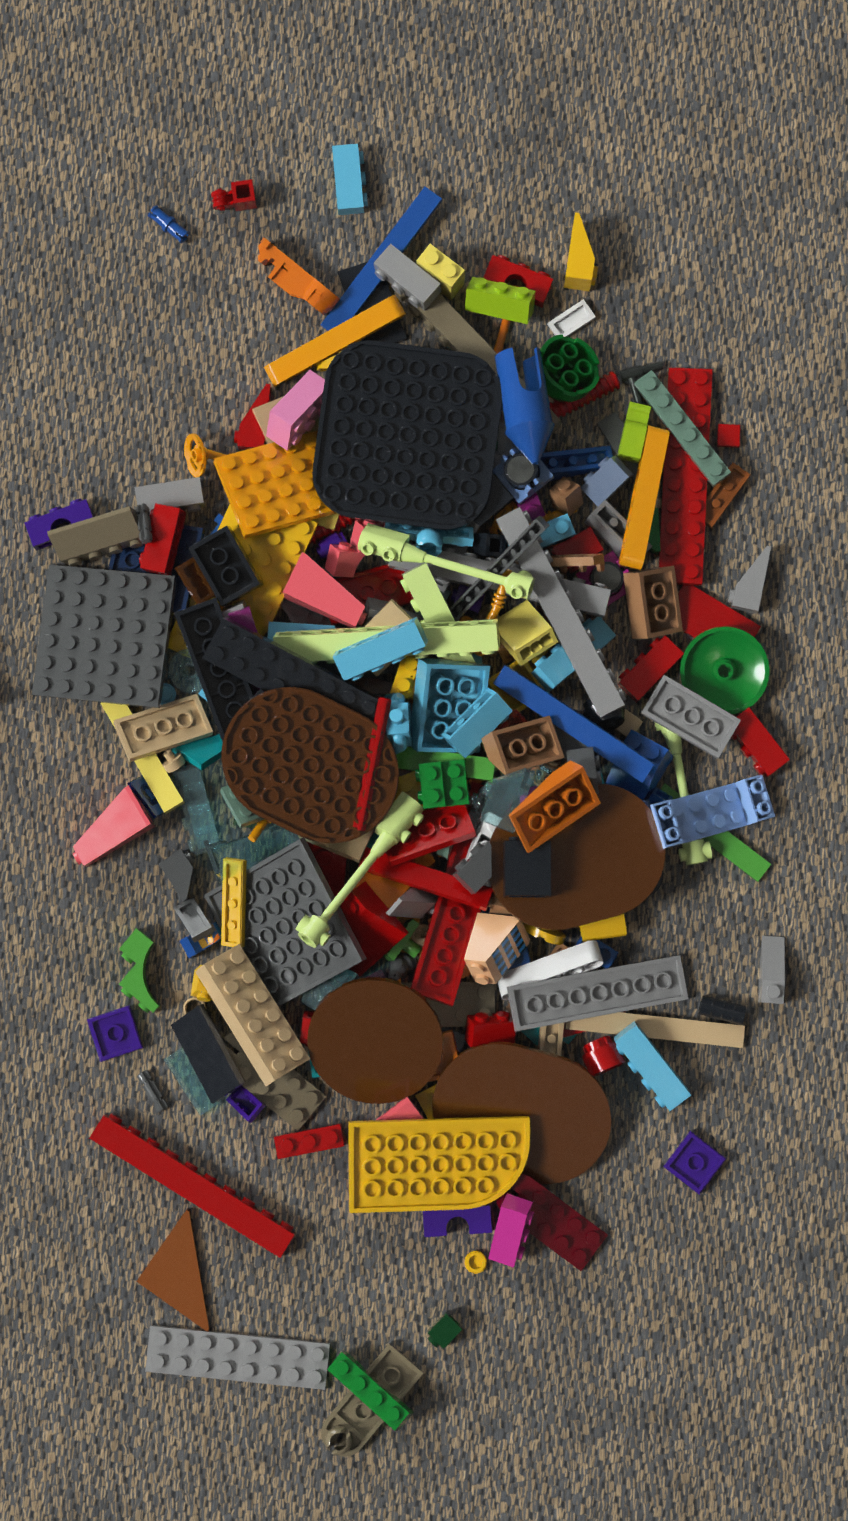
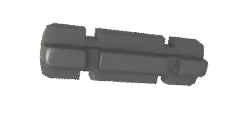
[136,503,153,544]
[137,1070,168,1112]

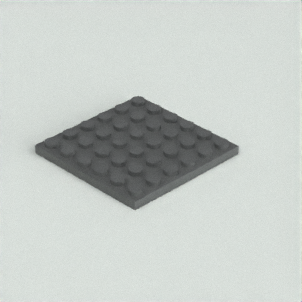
[32,565,177,708]
[204,837,367,1007]

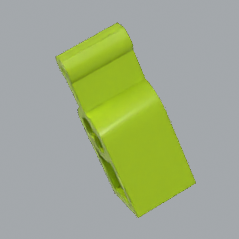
[617,402,651,464]

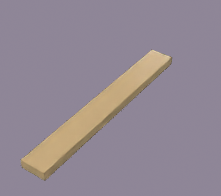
[565,1012,745,1048]

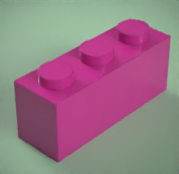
[488,1193,534,1268]

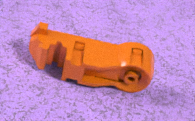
[258,237,340,315]

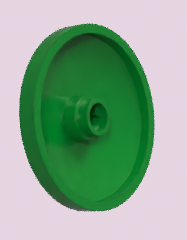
[680,626,769,714]

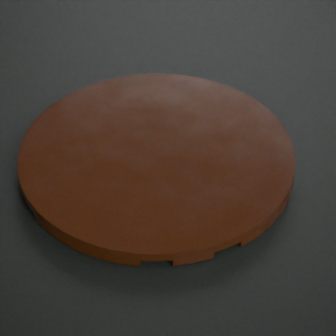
[307,977,443,1104]

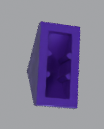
[226,1085,266,1124]

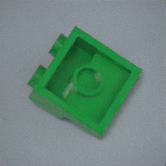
[415,759,470,809]

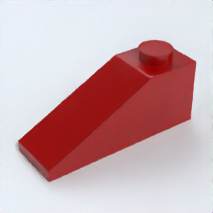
[234,384,272,450]

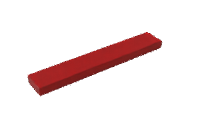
[358,847,493,911]

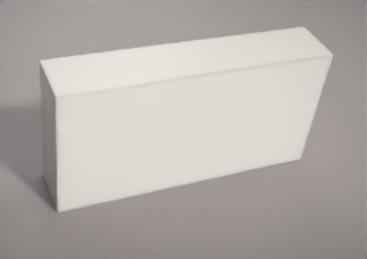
[547,299,596,337]

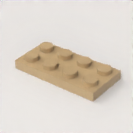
[113,694,213,762]

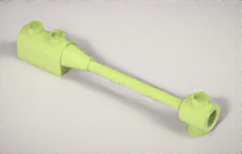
[358,523,535,600]
[650,696,712,865]
[296,791,425,948]

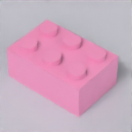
[266,370,325,451]

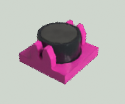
[576,550,629,606]

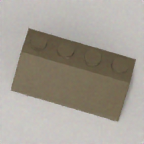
[47,506,143,567]

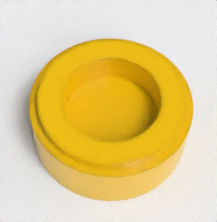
[464,1250,487,1274]

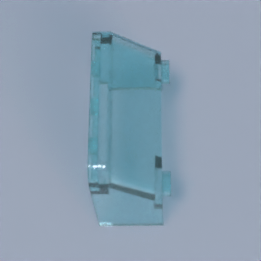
[469,768,535,833]
[203,823,299,886]

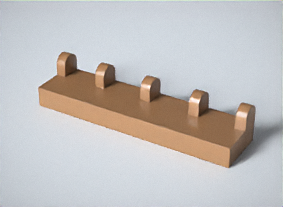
[515,553,605,573]

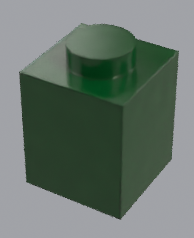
[427,1311,463,1349]

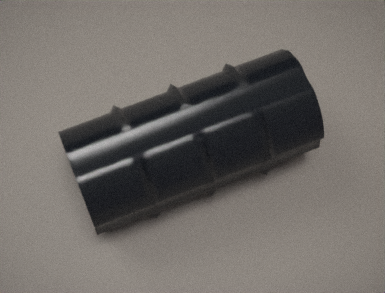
[698,995,747,1025]

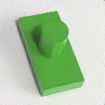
[383,919,422,961]

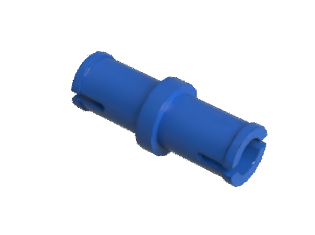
[148,206,190,243]

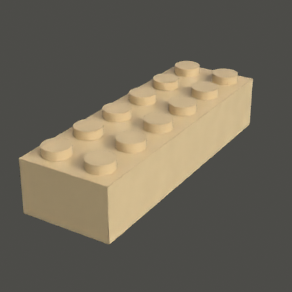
[195,944,310,1086]

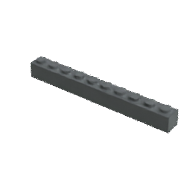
[449,516,550,621]

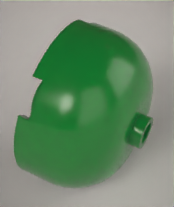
[540,334,600,402]

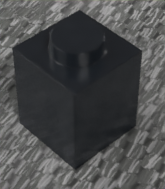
[472,533,506,557]

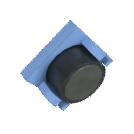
[493,448,554,505]

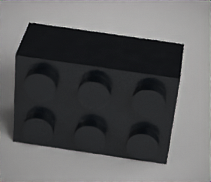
[189,526,263,607]

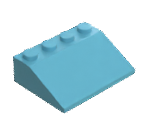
[411,658,490,753]

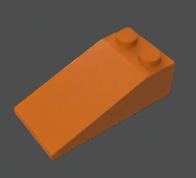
[508,760,601,853]

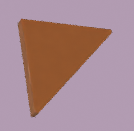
[136,1209,210,1331]

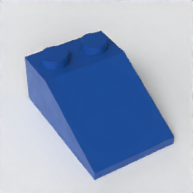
[605,729,674,801]

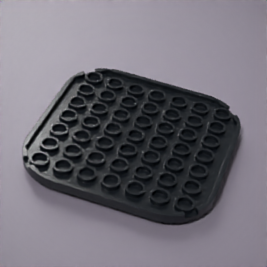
[312,340,502,530]

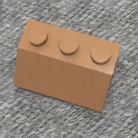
[623,566,683,639]
[481,716,565,775]

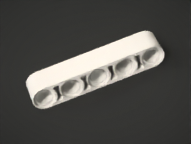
[497,940,604,1000]

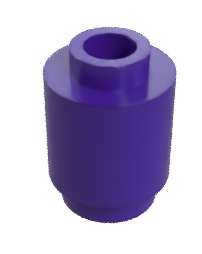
[315,532,348,560]

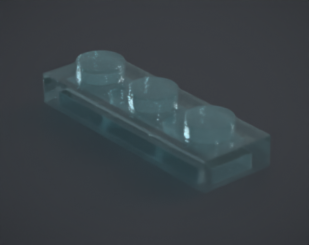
[163,1047,219,1116]

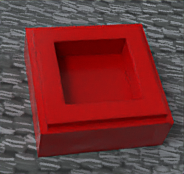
[717,424,740,448]

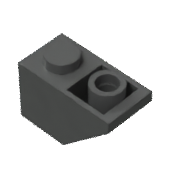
[566,747,602,794]
[453,842,492,894]

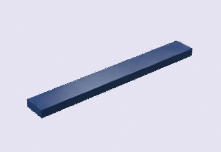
[320,186,443,331]
[493,665,655,783]

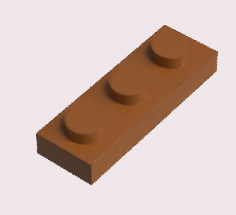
[705,462,751,529]

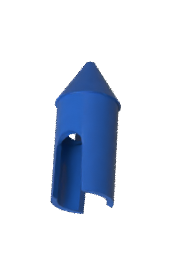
[495,347,555,465]

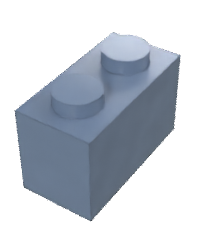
[580,456,634,507]

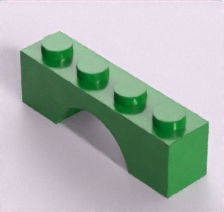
[327,1352,414,1431]

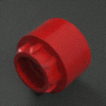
[582,1035,626,1077]

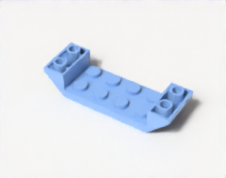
[650,775,775,849]

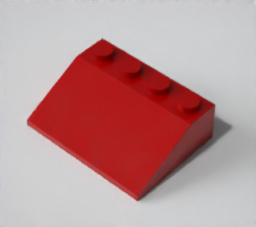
[340,881,409,980]

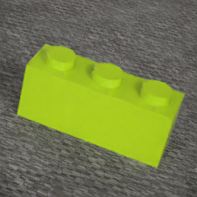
[465,277,536,324]

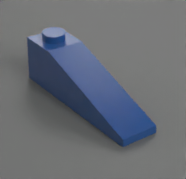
[538,446,613,482]

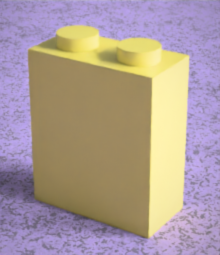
[416,244,465,300]
[497,600,558,666]

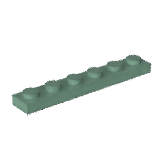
[634,370,731,487]

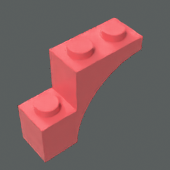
[325,520,385,578]

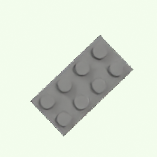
[641,675,741,759]

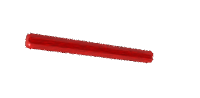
[353,697,392,831]

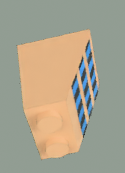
[464,913,530,985]

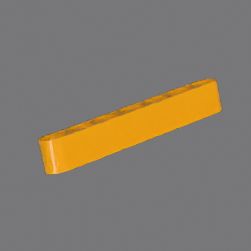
[264,295,406,387]
[619,425,670,570]

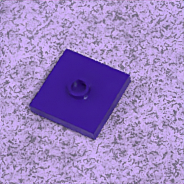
[87,1005,144,1062]
[663,1131,726,1195]

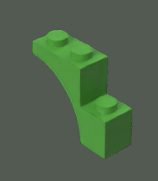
[119,928,161,1013]

